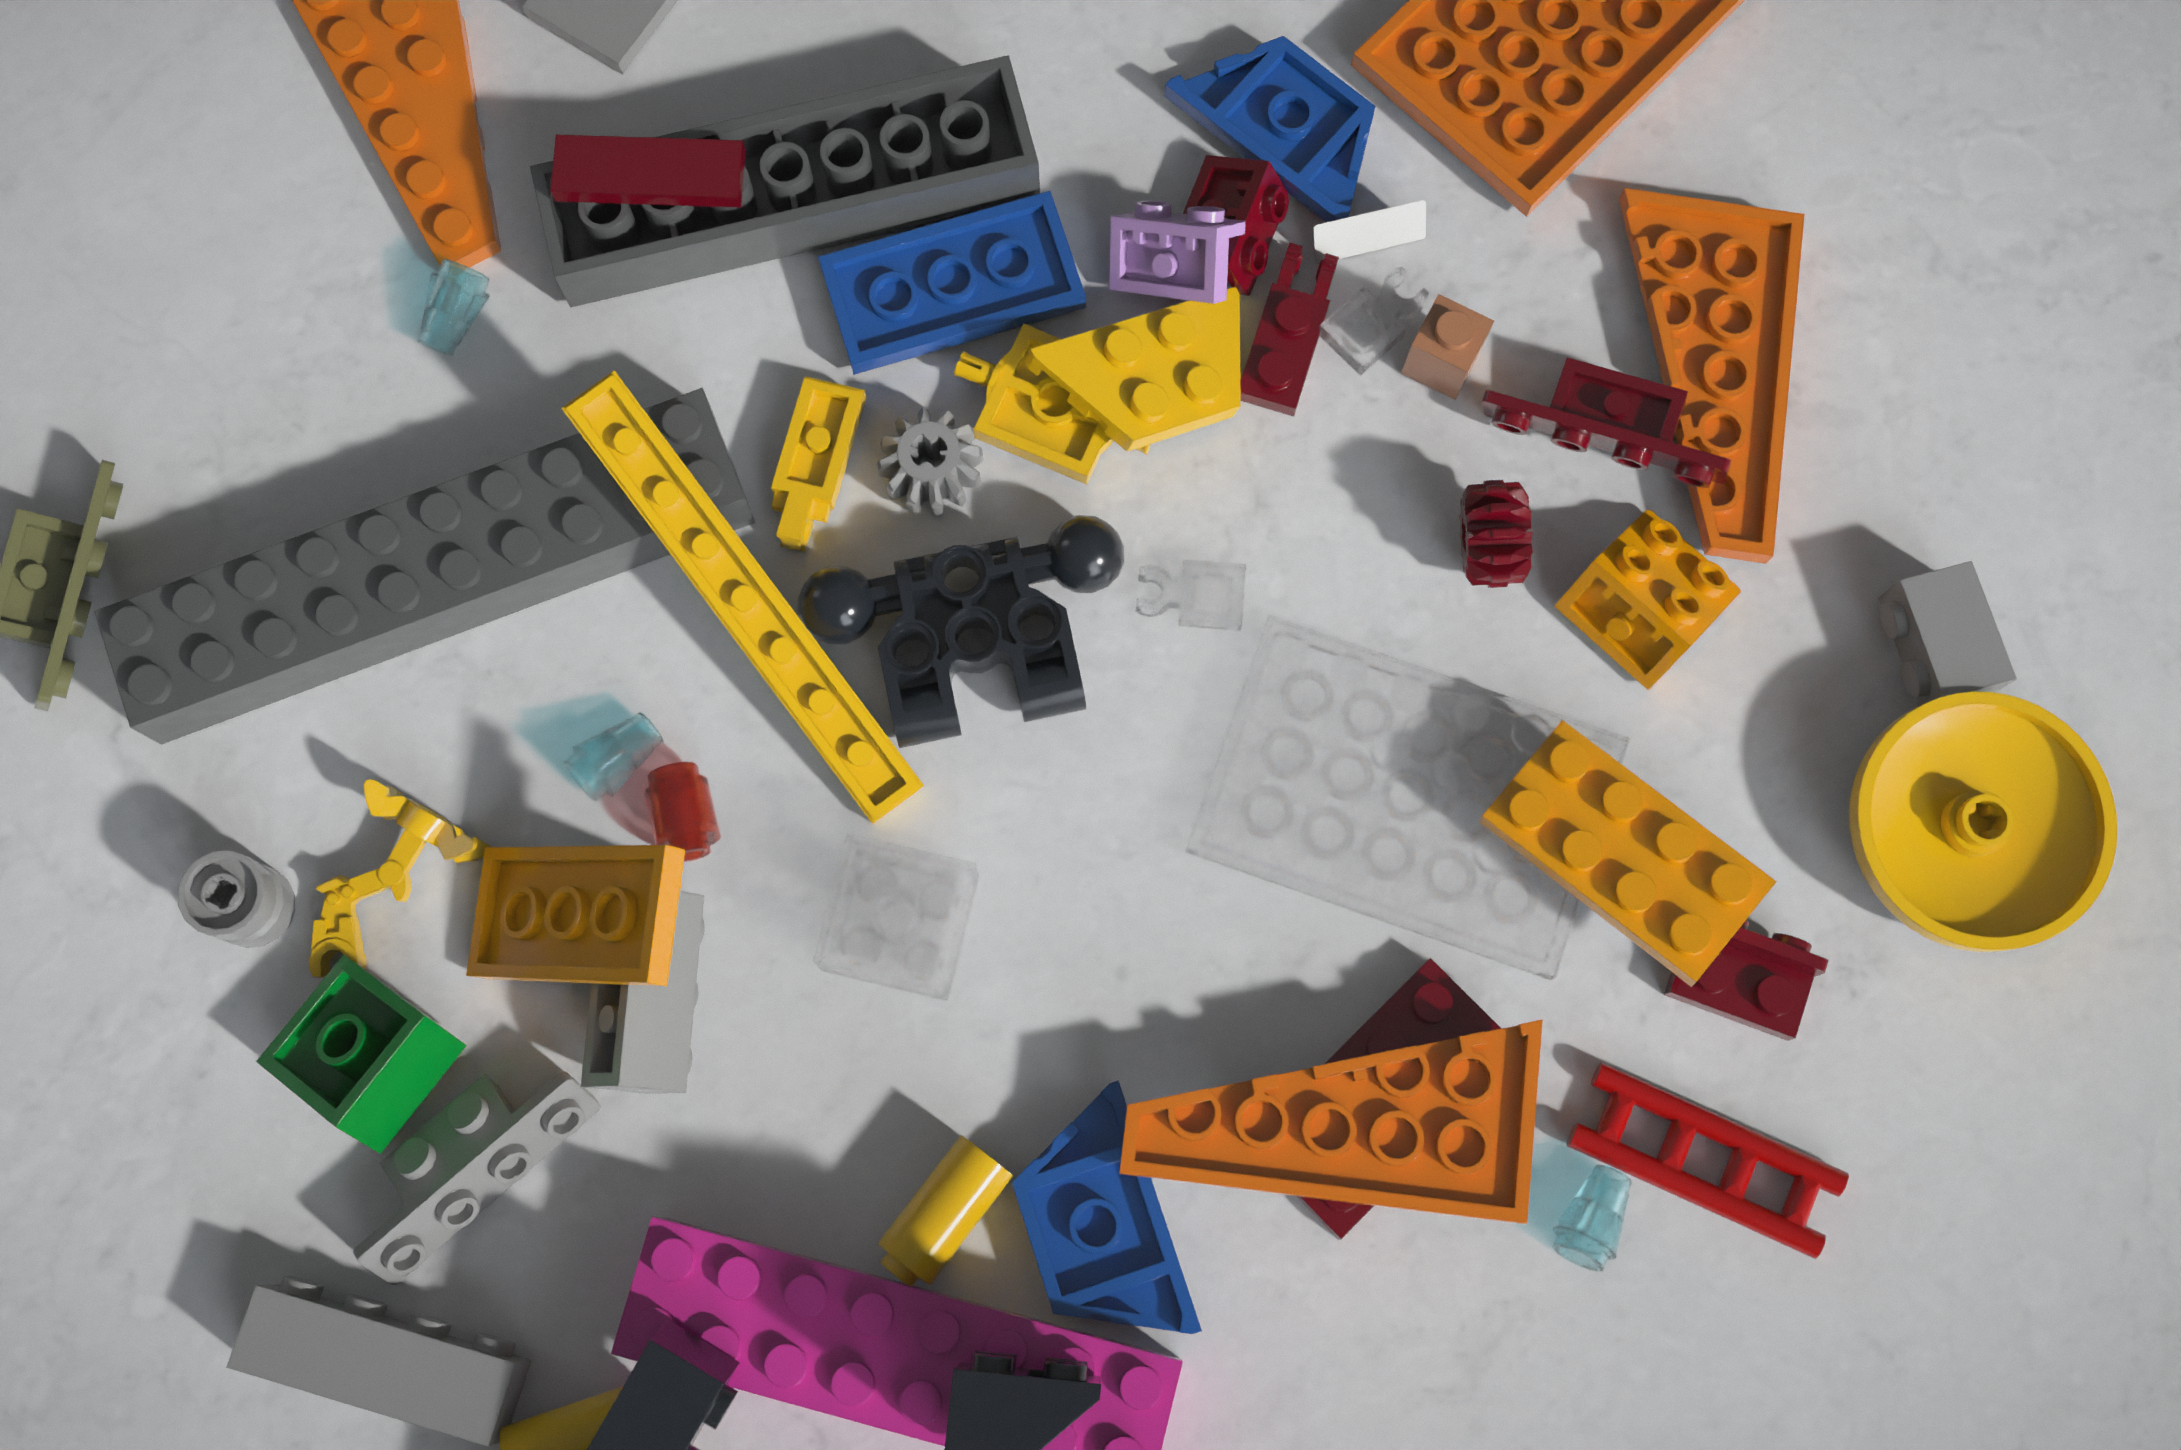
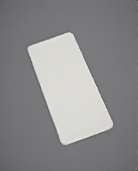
[1313,200,1426,264]

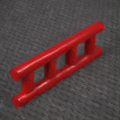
[1566,1062,1849,1259]

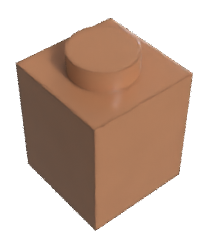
[1401,294,1494,400]

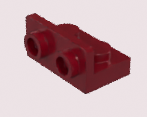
[1182,155,1289,296]
[1664,920,1829,1041]

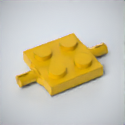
[954,323,1152,485]

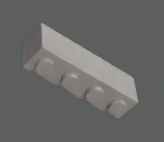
[226,1275,532,1447]

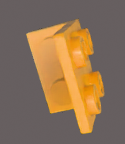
[1554,510,1741,690]

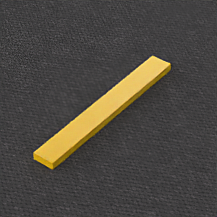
[561,370,924,824]

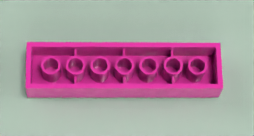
[611,1217,1183,1450]

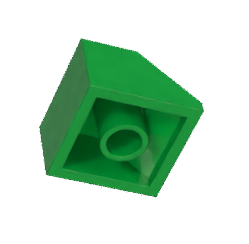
[256,955,467,1154]

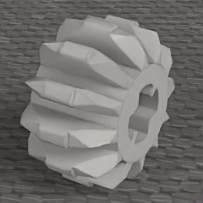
[877,407,984,516]

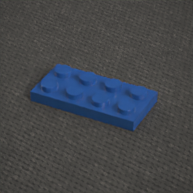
[818,191,1086,375]

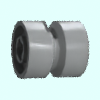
[178,850,295,948]

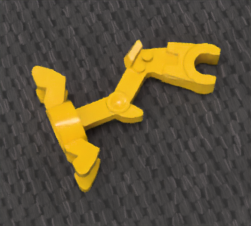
[309,779,491,978]

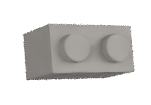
[1878,561,2017,706]

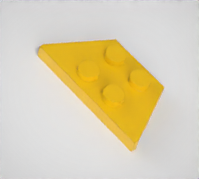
[1025,286,1241,452]

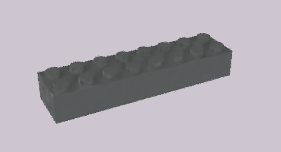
[530,55,1040,308]

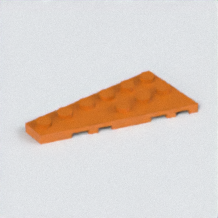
[292,0,501,279]
[1619,188,1805,564]
[1119,1019,1543,1224]

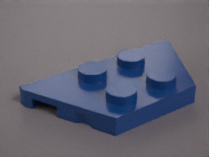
[1164,36,1376,222]
[1011,1080,1202,1334]

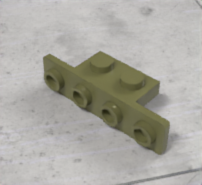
[0,460,124,711]

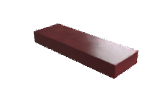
[550,134,745,208]

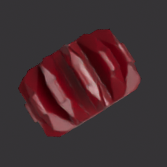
[1459,480,1533,588]

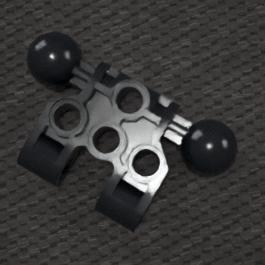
[798,515,1124,748]

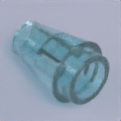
[417,259,490,356]
[564,712,663,802]
[1553,1165,1632,1271]

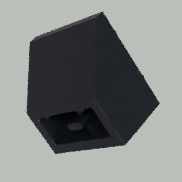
[945,1350,1101,1450]

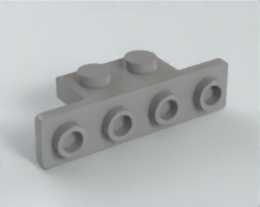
[353,1071,601,1285]

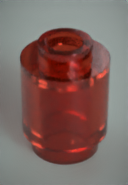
[644,762,721,862]

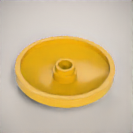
[1849,692,2118,952]

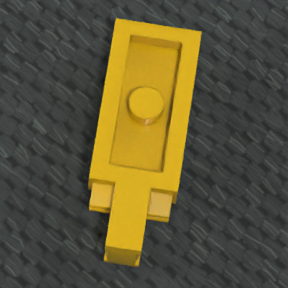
[771,376,866,552]

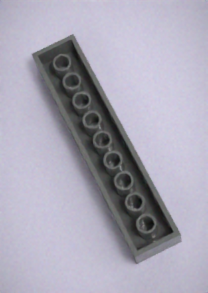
[94,387,756,745]

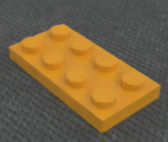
[1480,720,1777,987]
[466,845,685,986]

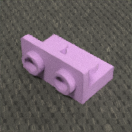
[1109,201,1245,304]

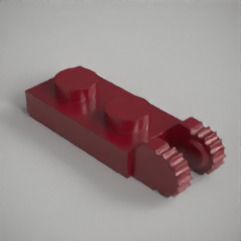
[1240,243,1339,417]

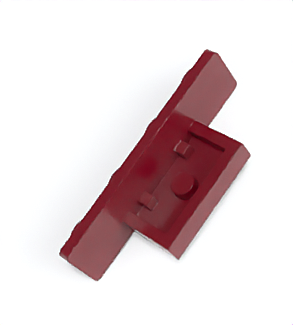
[1482,357,1731,488]

